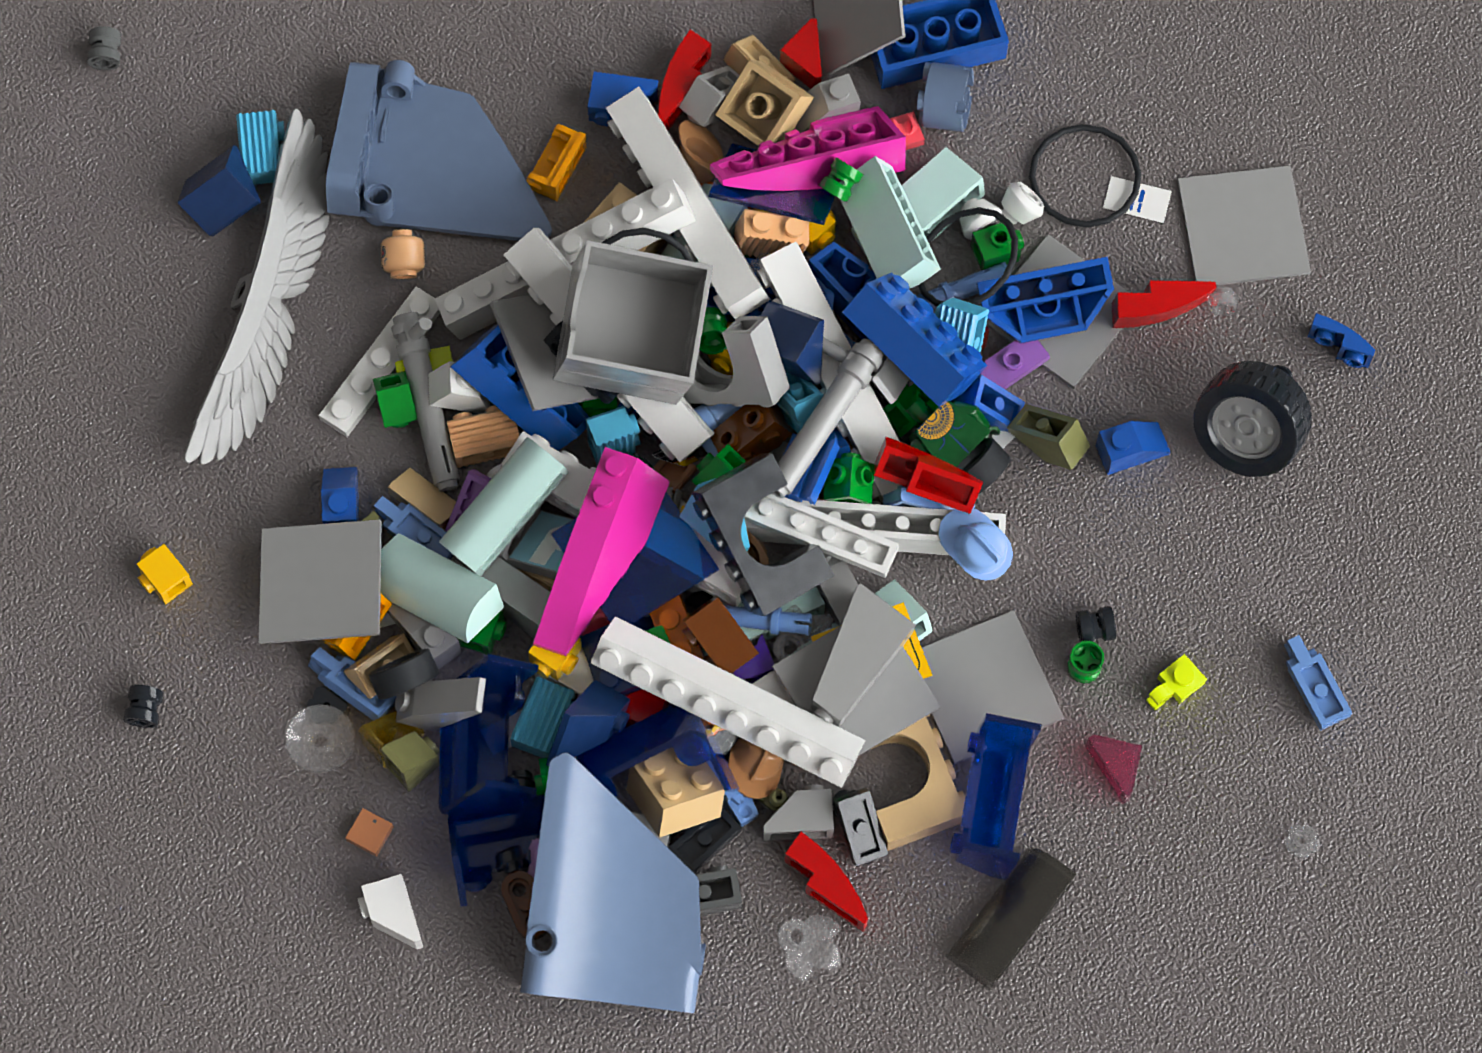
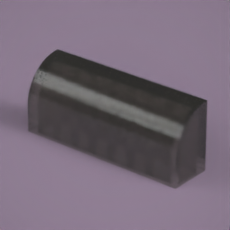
[945,847,1076,990]

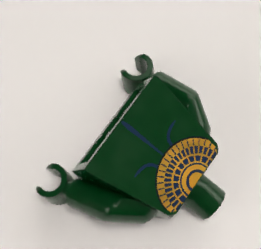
[906,397,1000,467]

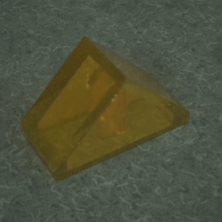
[358,710,425,768]

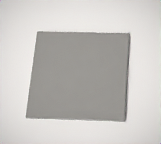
[814,0,905,78]
[1177,166,1311,285]
[986,234,1130,389]
[490,294,598,411]
[259,520,382,644]
[922,610,1065,765]
[772,625,941,756]

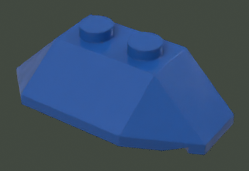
[976,257,1114,343]

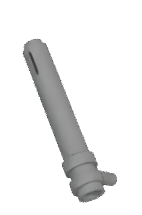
[391,312,460,492]
[772,337,884,498]

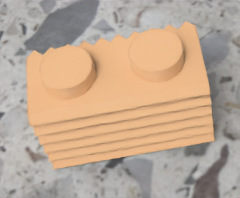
[734,209,809,258]
[446,405,519,468]

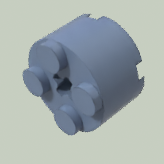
[917,62,974,132]

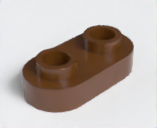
[501,871,547,940]

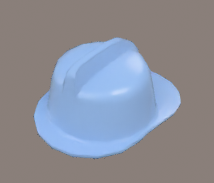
[938,509,1013,581]

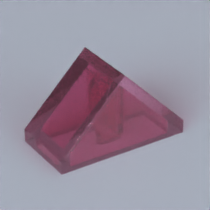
[1085,734,1142,804]

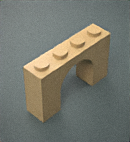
[873,714,969,851]

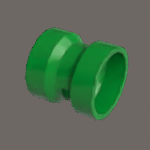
[818,157,864,203]
[699,307,728,354]
[1067,641,1104,683]

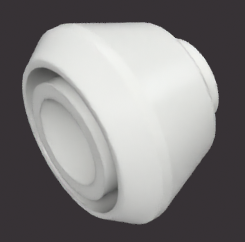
[1001,182,1044,224]
[959,198,1002,240]

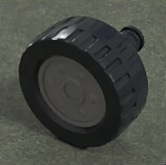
[1193,361,1312,477]

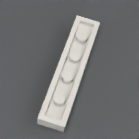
[319,286,440,437]
[744,494,899,578]

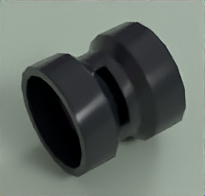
[1075,606,1116,642]
[123,685,164,728]

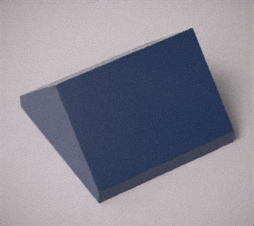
[177,145,261,236]
[761,301,824,385]

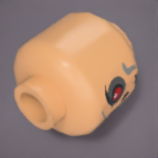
[381,229,425,279]

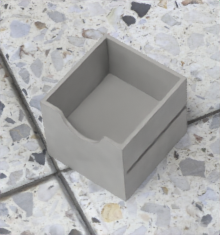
[553,240,713,405]

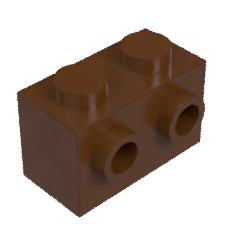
[710,404,793,461]
[682,595,759,674]

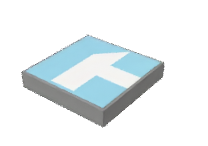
[507,510,576,579]

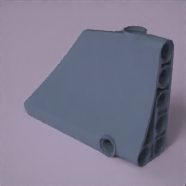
[326,60,552,241]
[520,753,706,1013]

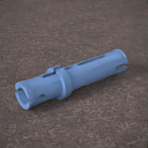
[915,262,1011,310]
[724,605,812,636]

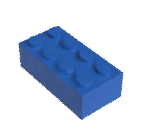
[871,0,1009,89]
[842,272,988,407]

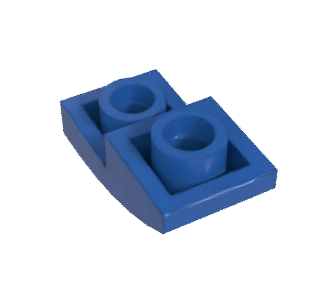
[1308,313,1375,368]

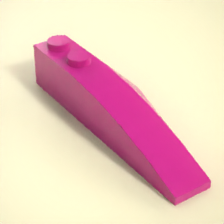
[710,106,906,191]
[533,447,670,656]

